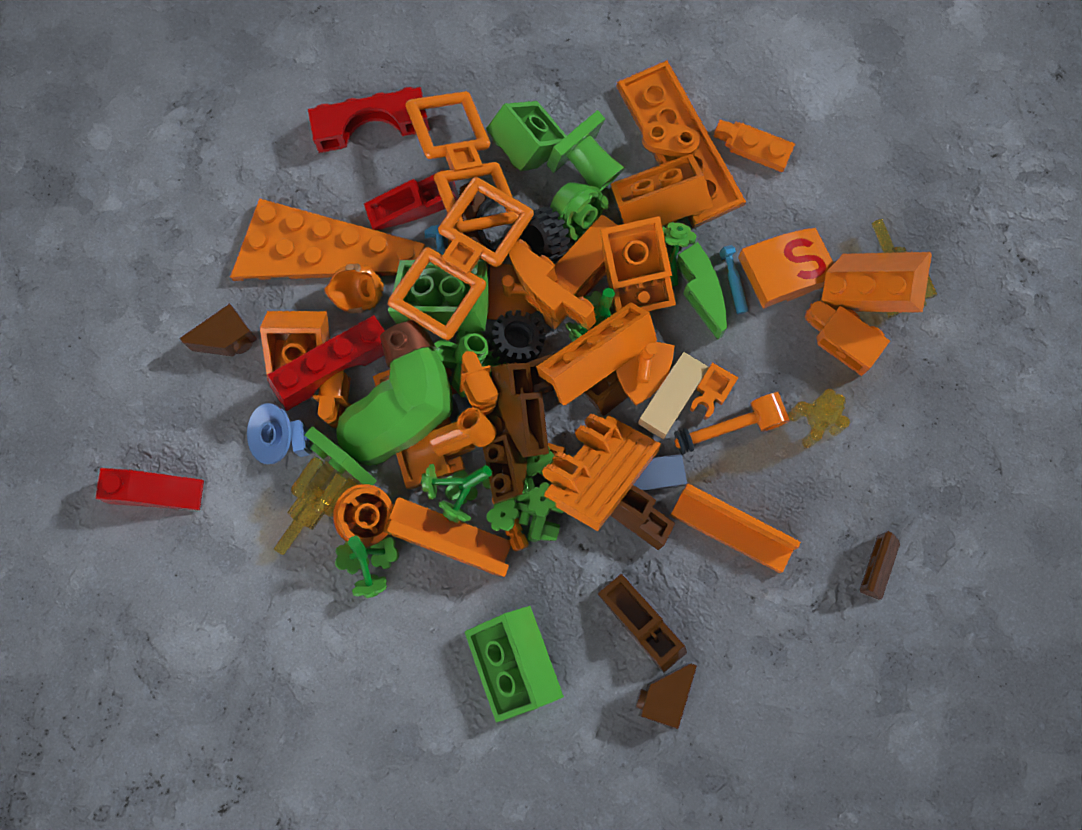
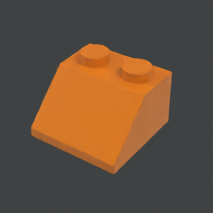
[260,311,330,381]

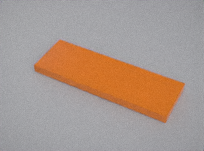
[617,60,746,229]

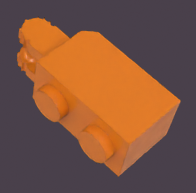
[804,300,890,376]

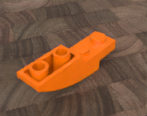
[509,239,596,331]

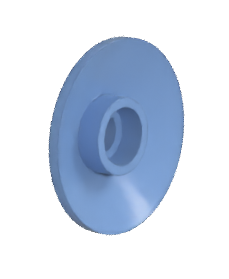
[247,403,291,464]

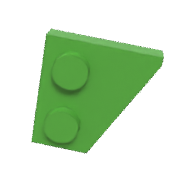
[304,426,377,485]

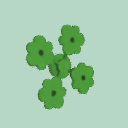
[482,446,557,531]

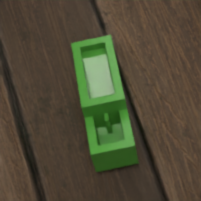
[677,242,727,340]

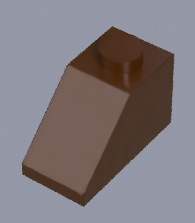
[180,304,257,357]
[635,663,697,729]

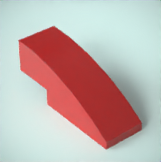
[364,170,459,230]

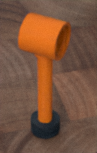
[674,392,790,455]

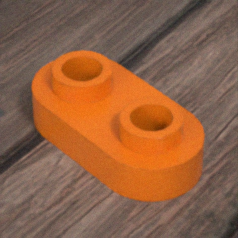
[642,121,700,158]

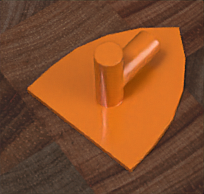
[487,264,538,320]
[616,342,675,406]

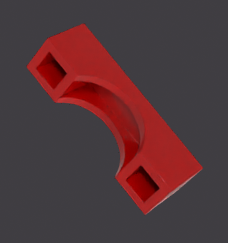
[308,87,430,153]
[267,315,385,411]

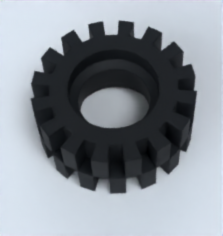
[519,207,570,261]
[488,310,546,365]

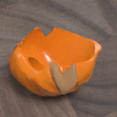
[324,264,384,314]

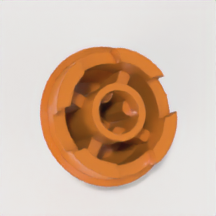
[333,484,393,547]

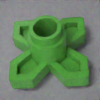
[434,331,507,397]

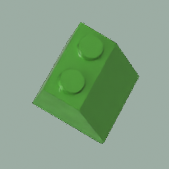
[486,101,566,171]

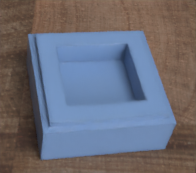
[290,420,312,457]

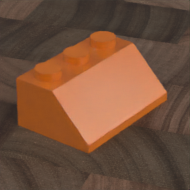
[610,153,713,226]
[821,252,932,312]

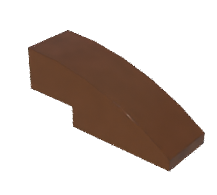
[491,363,549,457]
[598,574,687,673]

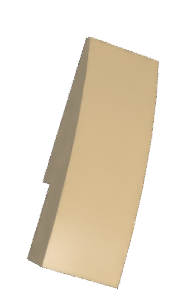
[638,352,709,440]

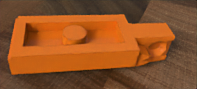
[713,120,795,172]

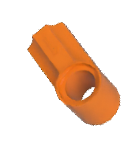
[430,407,497,456]

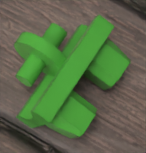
[516,500,564,542]

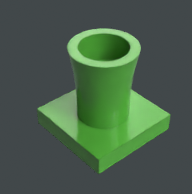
[546,110,625,191]

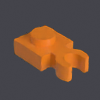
[690,362,738,420]

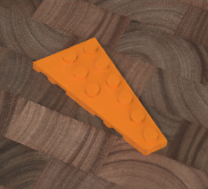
[230,198,426,281]

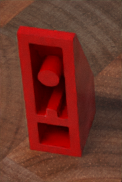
[95,468,204,510]

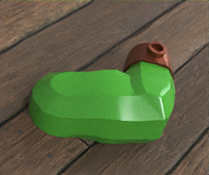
[336,320,453,465]

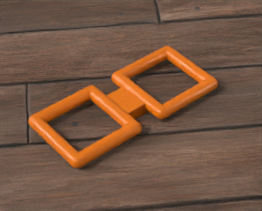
[406,91,519,233]
[388,177,534,340]

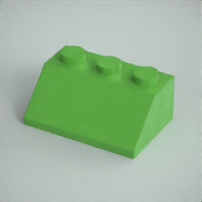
[388,260,489,331]
[464,606,564,723]

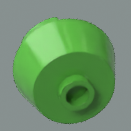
[550,182,608,241]

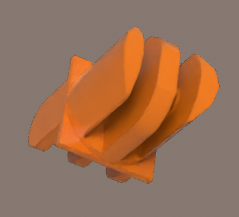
[459,351,498,415]
[313,371,351,428]

